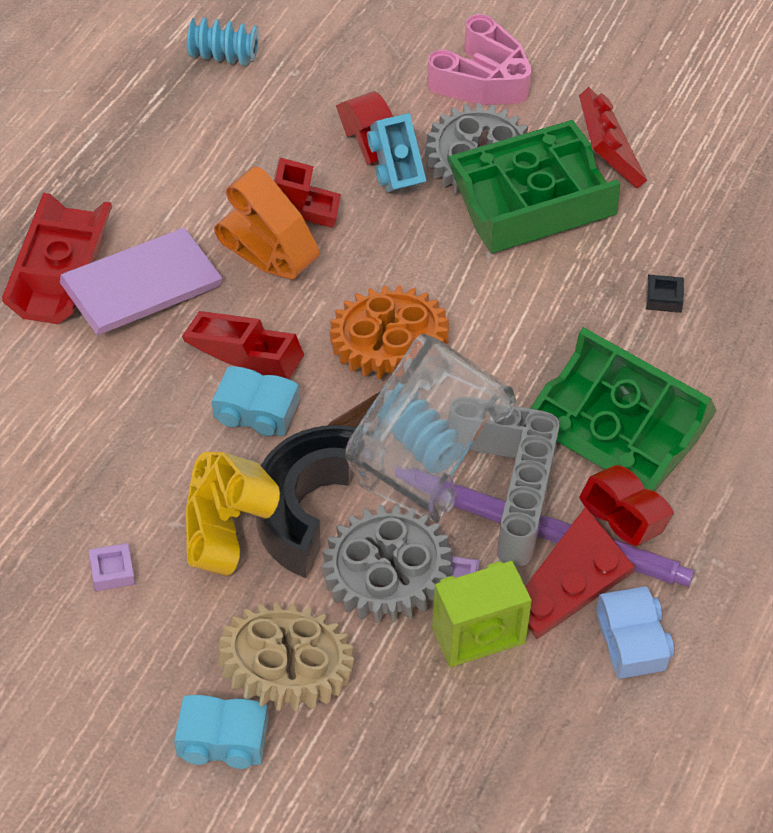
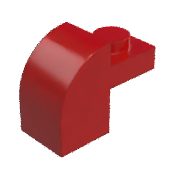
[336,91,393,165]
[273,157,341,228]

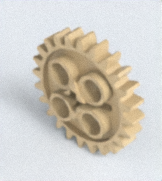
[217,602,354,711]

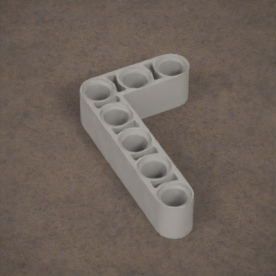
[448,398,559,567]

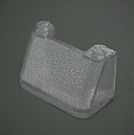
[345,334,516,523]

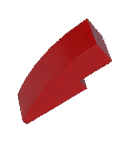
[182,311,305,379]

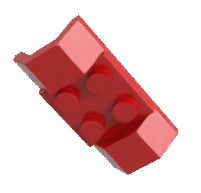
[2,192,112,324]

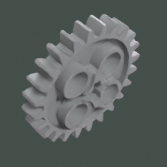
[425,103,528,194]
[322,505,453,623]

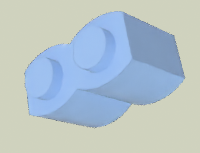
[596,586,674,679]

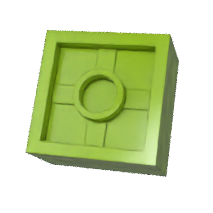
[432,561,532,668]

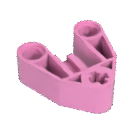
[427,14,531,105]

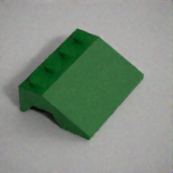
[448,120,620,254]
[530,327,717,492]

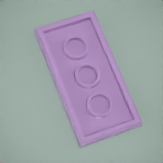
[60,227,223,336]

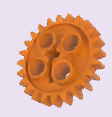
[329,285,449,379]

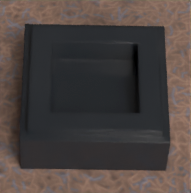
[646,274,684,313]

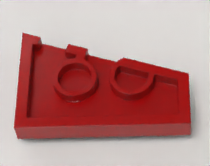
[579,87,647,188]
[525,507,635,639]

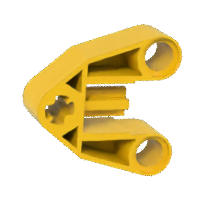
[185,452,280,576]

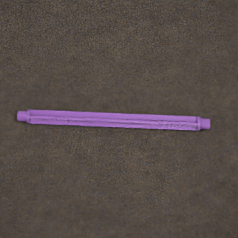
[393,466,695,587]

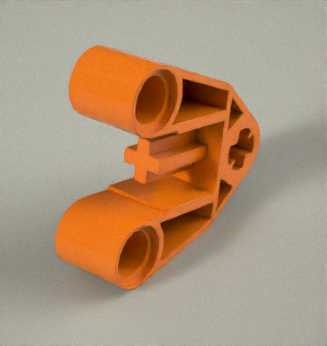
[214,166,320,279]

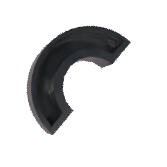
[256,425,362,578]

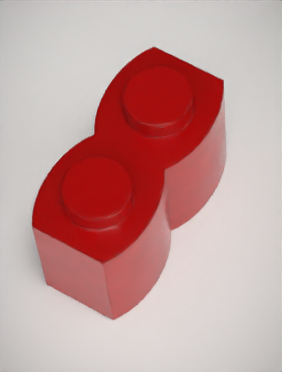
[579,465,674,546]

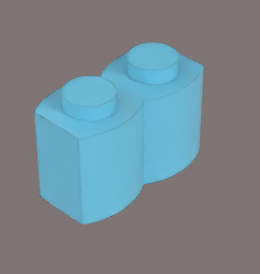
[212,366,300,436]
[174,695,269,769]

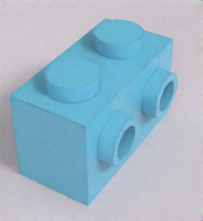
[367,113,426,193]

